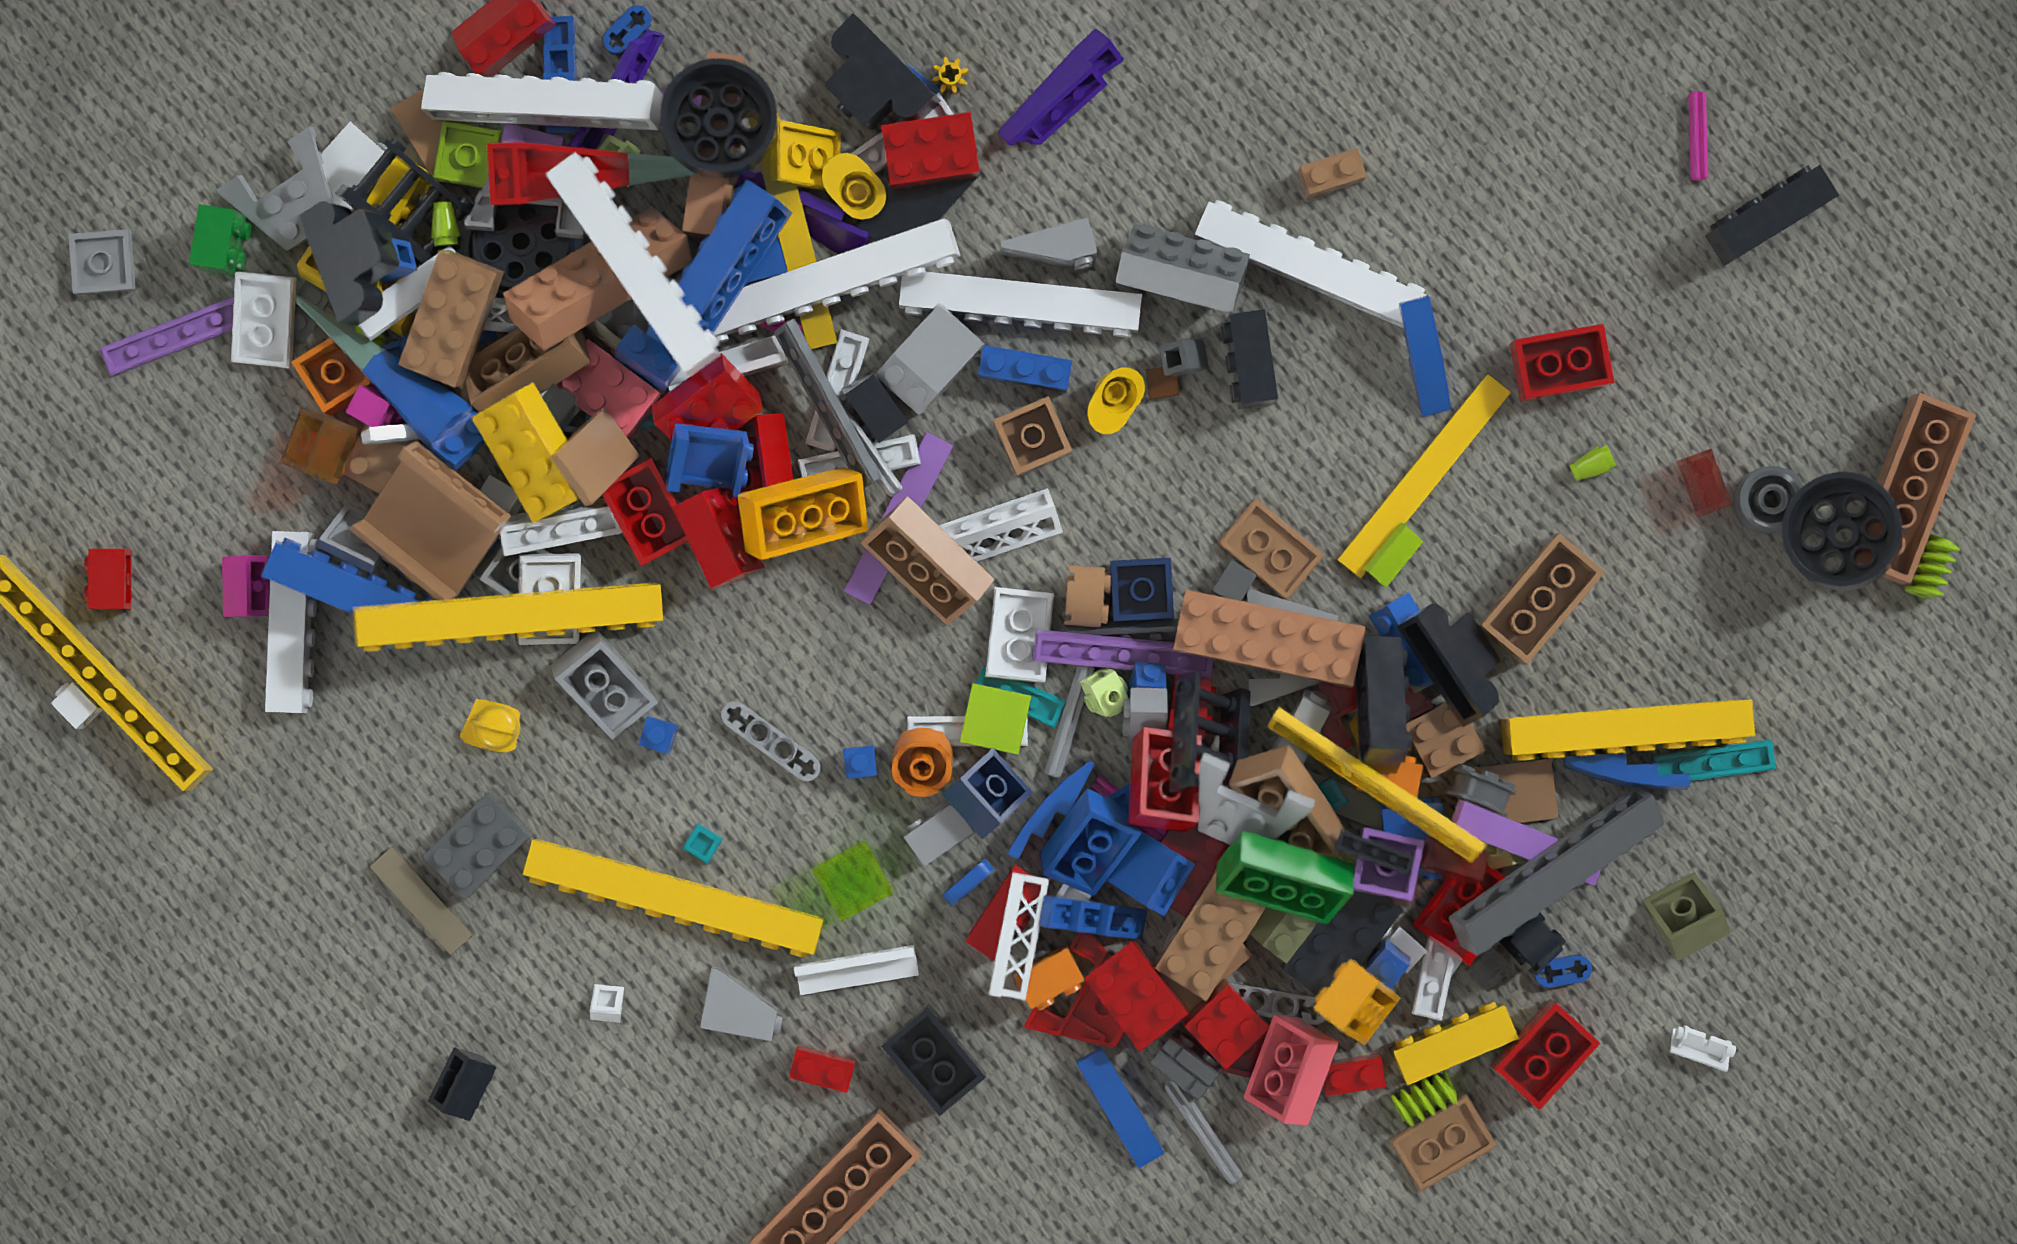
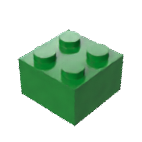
[189,204,251,276]

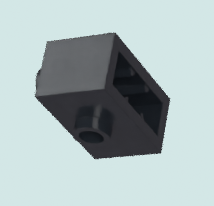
[842,370,908,443]
[428,1047,497,1121]

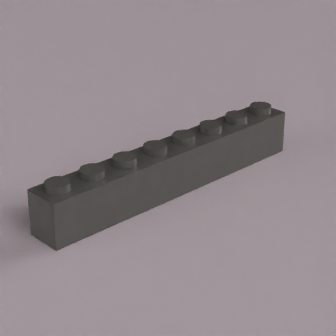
[1448,788,1665,955]

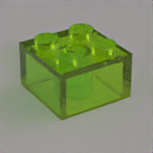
[812,838,895,922]

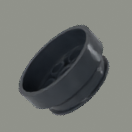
[660,58,778,178]
[468,203,585,299]
[1782,472,1903,590]

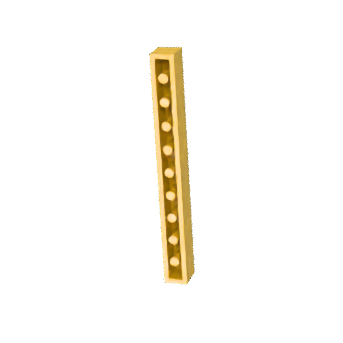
[0,555,214,791]
[352,582,663,651]
[522,839,825,958]

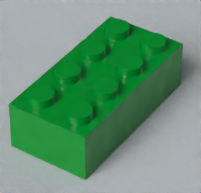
[1216,831,1354,924]

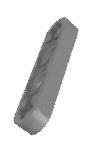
[721,701,821,781]
[1229,982,1326,1025]

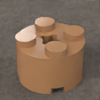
[1064,565,1111,627]

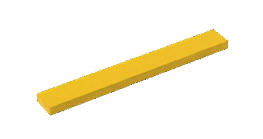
[748,110,837,349]
[1337,374,1511,579]
[1267,708,1486,862]

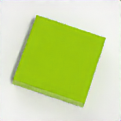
[433,120,503,189]
[960,683,1031,755]

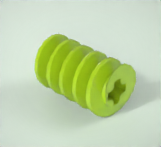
[1904,534,1960,600]
[1390,1070,1458,1127]

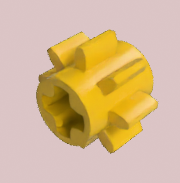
[932,57,968,95]

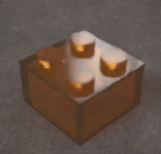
[279,407,358,485]

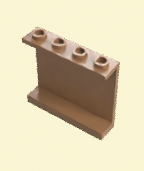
[350,441,512,600]

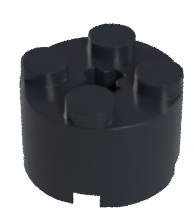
[1499,912,1566,976]

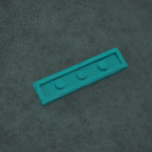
[1652,739,1776,781]

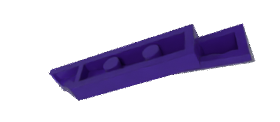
[998,28,1124,145]
[566,29,665,149]
[734,170,870,255]

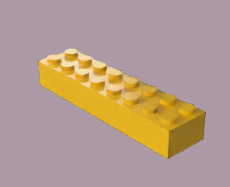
[1501,700,1755,761]

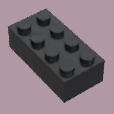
[1705,165,1839,266]
[1355,636,1412,773]
[1280,890,1403,996]

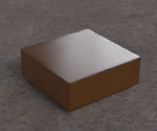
[1145,367,1180,400]

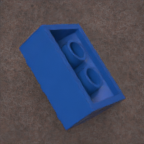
[1040,789,1142,896]

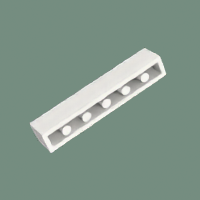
[265,531,319,713]

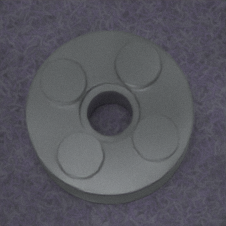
[1734,466,1803,534]
[1444,764,1516,818]

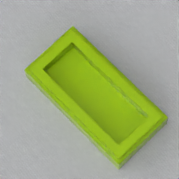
[1363,522,1423,588]

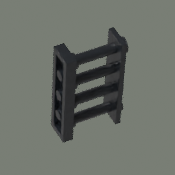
[335,137,474,265]
[1169,671,1251,793]

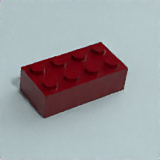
[1160,814,1230,918]

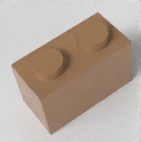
[1297,148,1367,200]

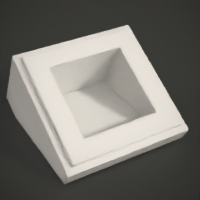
[590,984,624,1023]

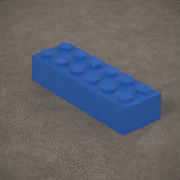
[646,180,792,346]
[261,537,434,647]

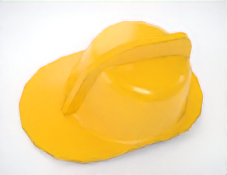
[822,153,886,220]
[1087,367,1145,434]
[460,699,520,753]

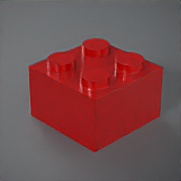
[1182,979,1270,1069]

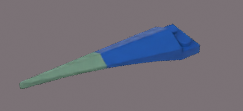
[295,295,486,471]

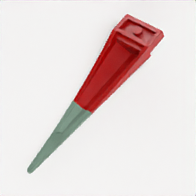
[487,142,696,205]

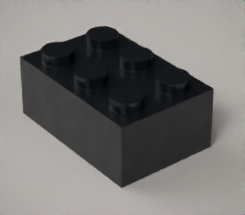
[1221,309,1278,409]
[881,1004,986,1116]

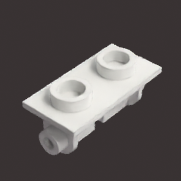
[1670,1025,1736,1072]

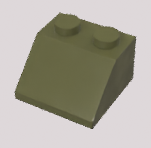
[1642,872,1730,962]
[1249,907,1318,964]

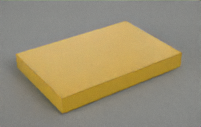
[770,120,841,191]

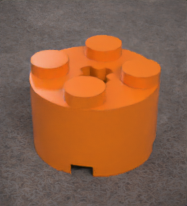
[892,727,953,797]

